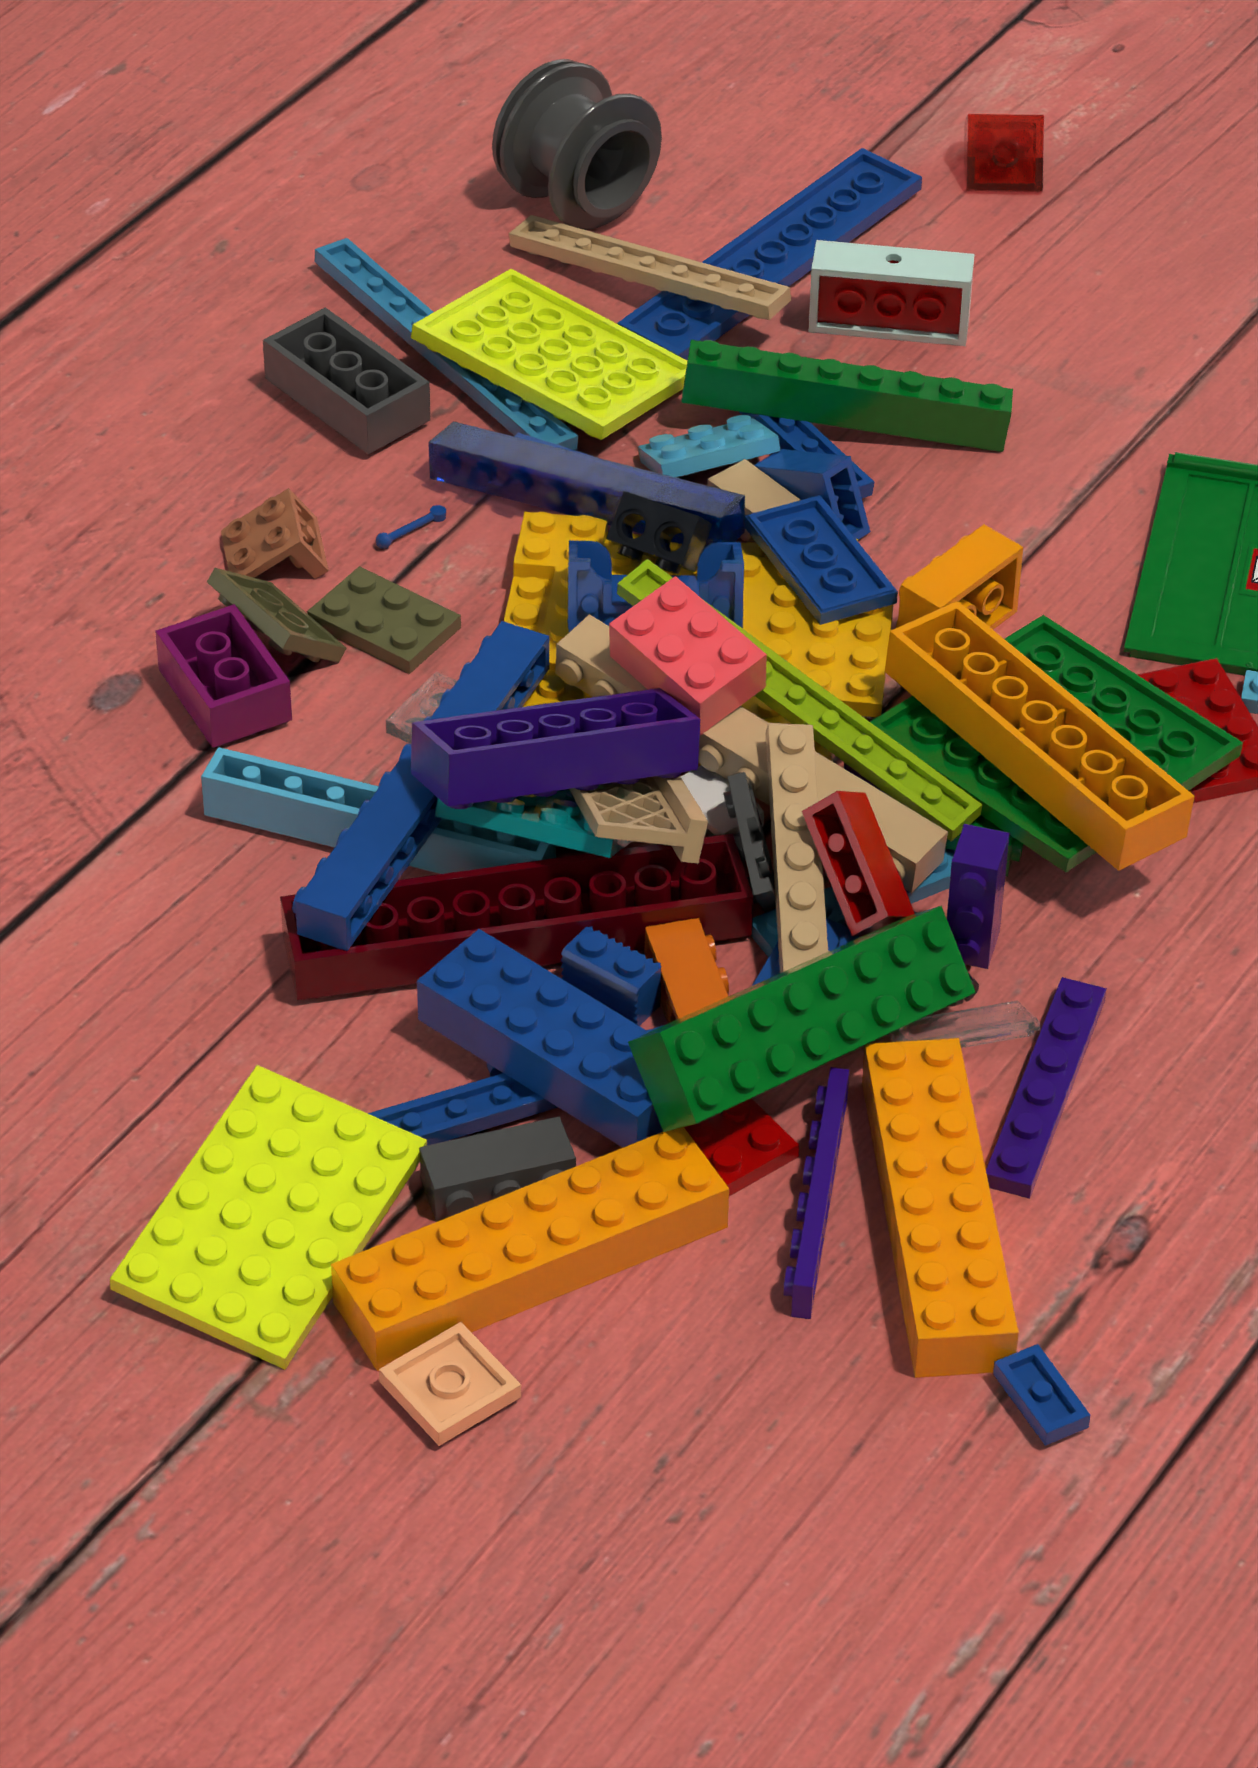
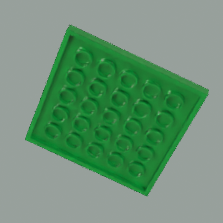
[870,615,1243,873]

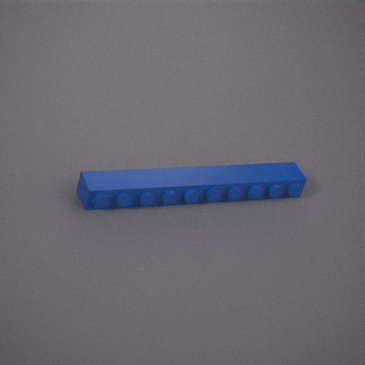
[292,621,549,951]

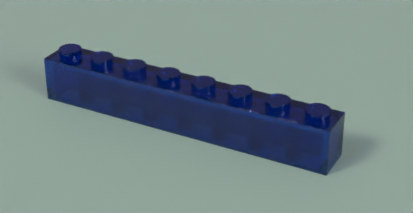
[428,421,745,548]

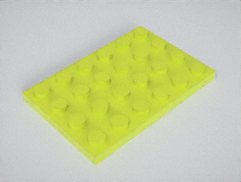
[411,269,687,440]
[110,1065,427,1370]

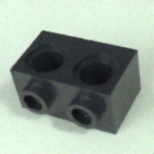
[606,491,713,575]

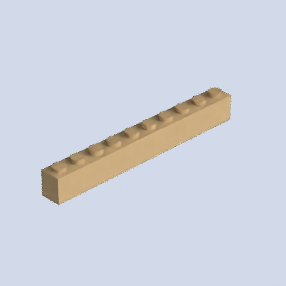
[555,614,948,893]

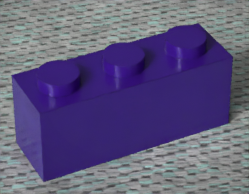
[947,824,1010,969]

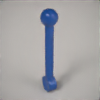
[375,505,446,549]

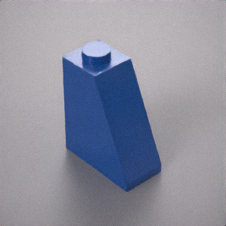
[754,449,871,540]

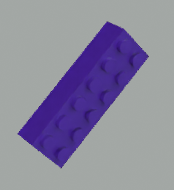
[411,688,701,809]

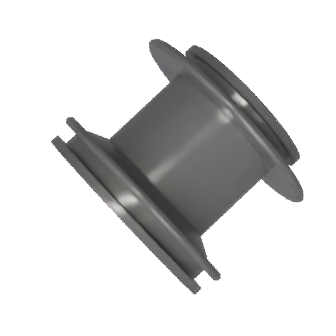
[492,59,662,230]

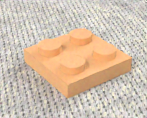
[379,1322,521,1446]

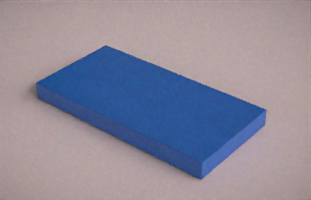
[744,495,898,625]

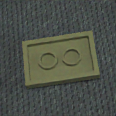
[307,566,461,674]
[207,568,347,663]

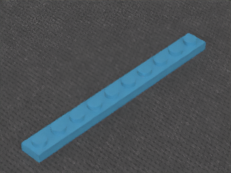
[314,238,578,450]

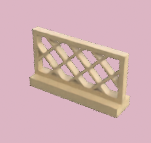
[569,776,708,864]

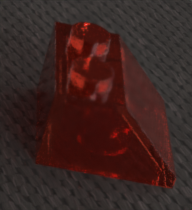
[964,114,1044,192]

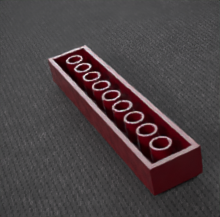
[280,833,753,1001]

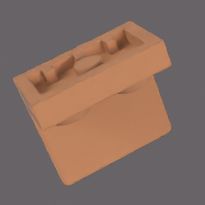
[221,488,329,579]

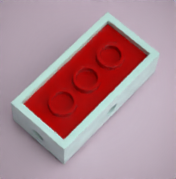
[808,240,975,346]

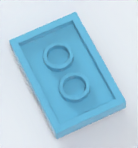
[638,415,781,480]

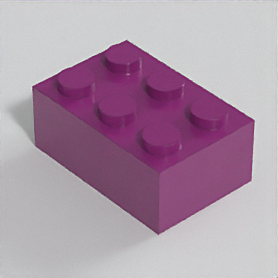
[155,604,292,748]

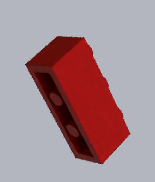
[801,791,915,936]

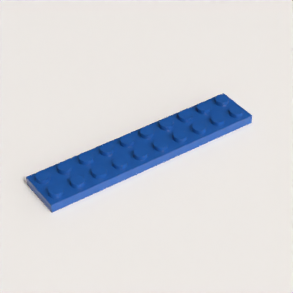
[617,148,922,360]

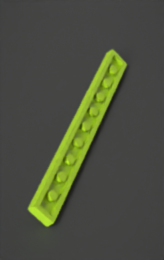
[617,559,982,842]

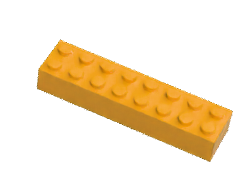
[885,601,1195,871]
[862,1038,1019,1378]
[331,1127,729,1371]

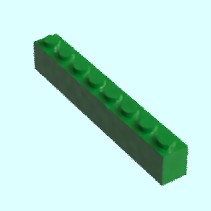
[681,340,1013,452]

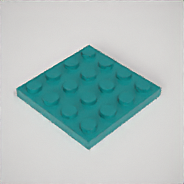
[435,789,633,858]

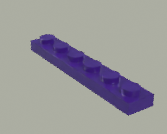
[986,977,1107,1199]
[783,1067,849,1319]

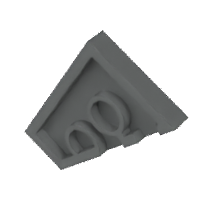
[723,772,776,913]

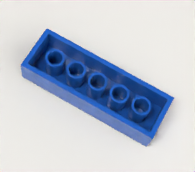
[417,929,663,1147]

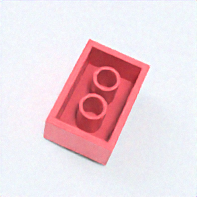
[609,576,767,735]

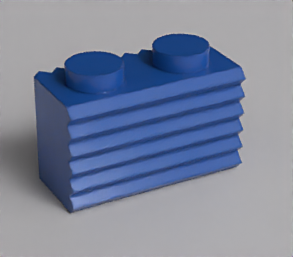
[561,926,661,1026]

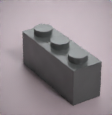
[419,1116,576,1222]

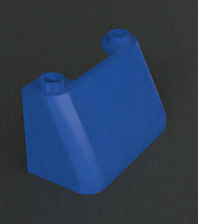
[568,540,744,632]

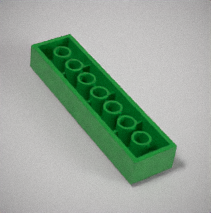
[628,906,976,1132]

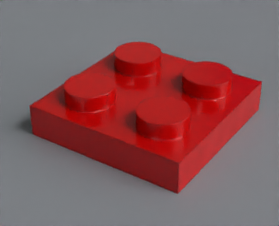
[684,1098,799,1196]

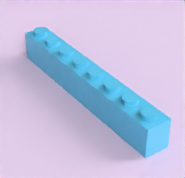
[201,747,556,874]

